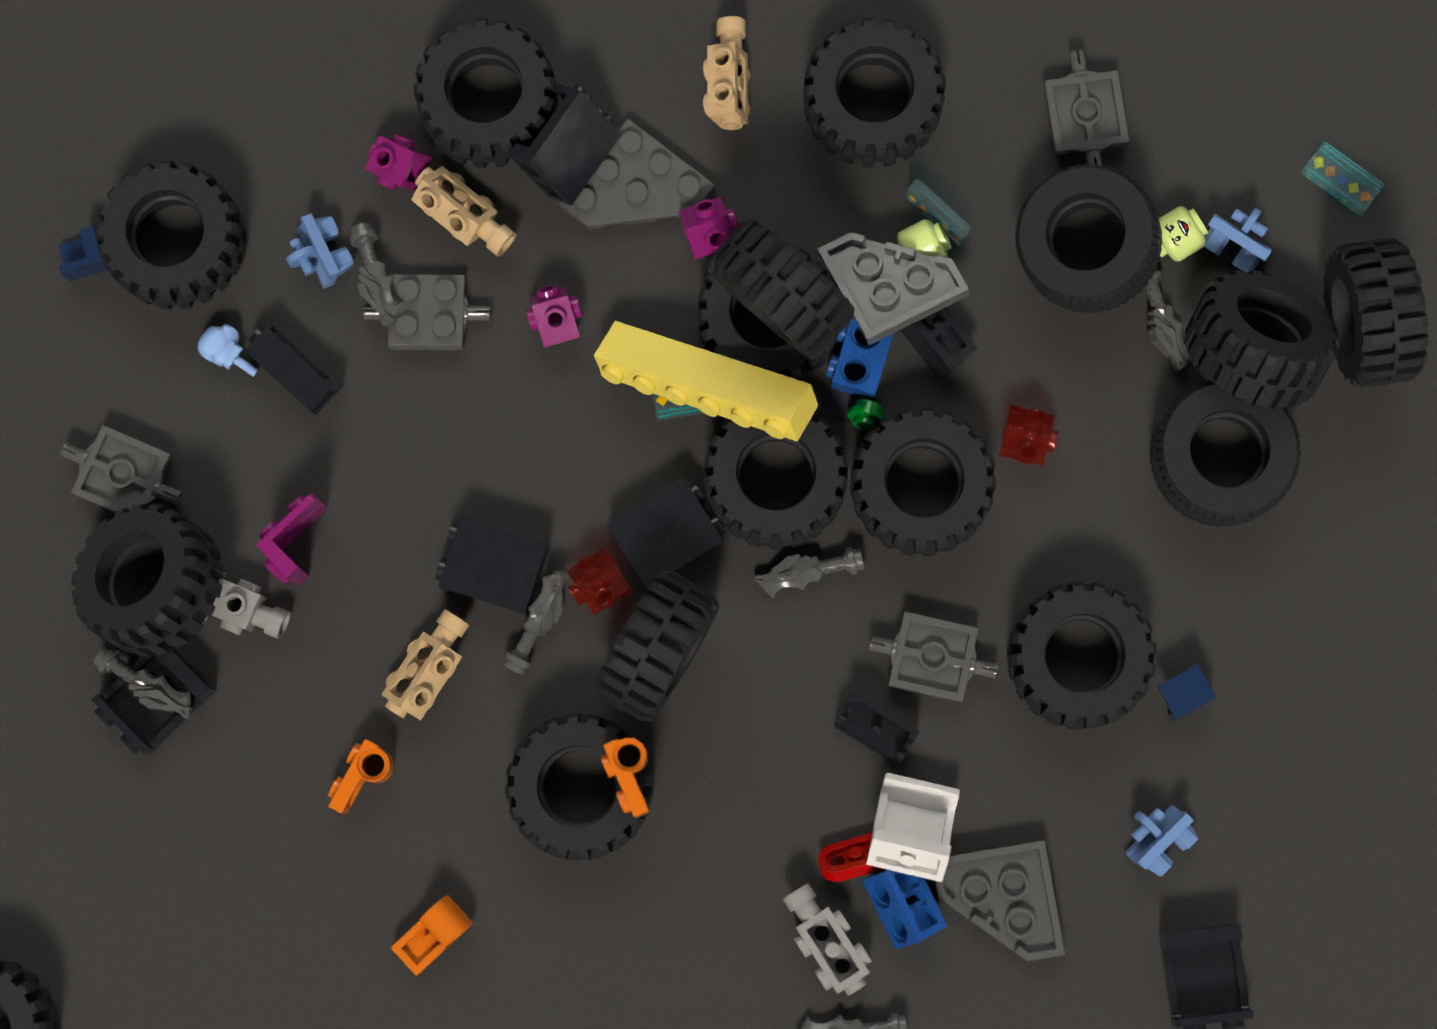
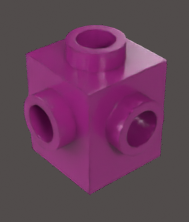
[365,133,432,191]
[678,197,738,260]
[526,285,582,347]

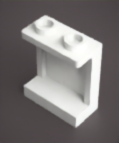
[866,773,960,882]

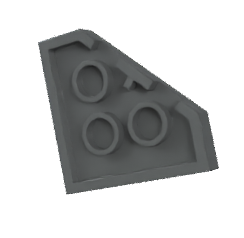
[559,119,715,229]
[817,232,970,345]
[934,840,1065,961]

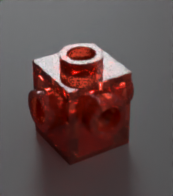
[999,405,1059,466]
[567,547,632,615]

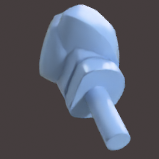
[198,324,259,377]

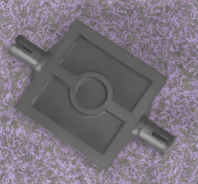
[1043,50,1129,166]
[363,274,491,350]
[60,425,183,513]
[869,612,998,703]

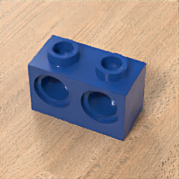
[826,318,894,401]
[862,869,947,950]

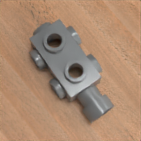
[204,571,291,639]
[783,883,872,996]

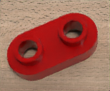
[818,833,883,882]

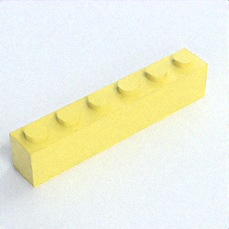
[594,321,818,442]

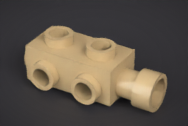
[703,16,751,130]
[411,166,517,257]
[381,609,470,721]

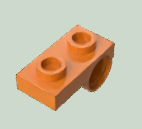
[600,738,650,818]
[328,739,395,815]
[391,895,474,976]

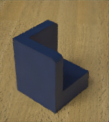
[59,226,107,281]
[1158,664,1217,721]

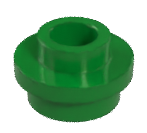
[847,399,885,432]

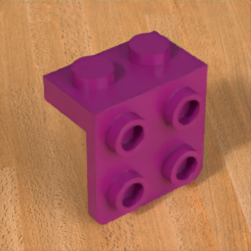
[256,493,327,587]

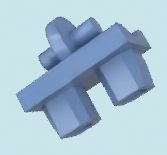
[1204,207,1272,273]
[286,214,354,288]
[1125,805,1198,877]

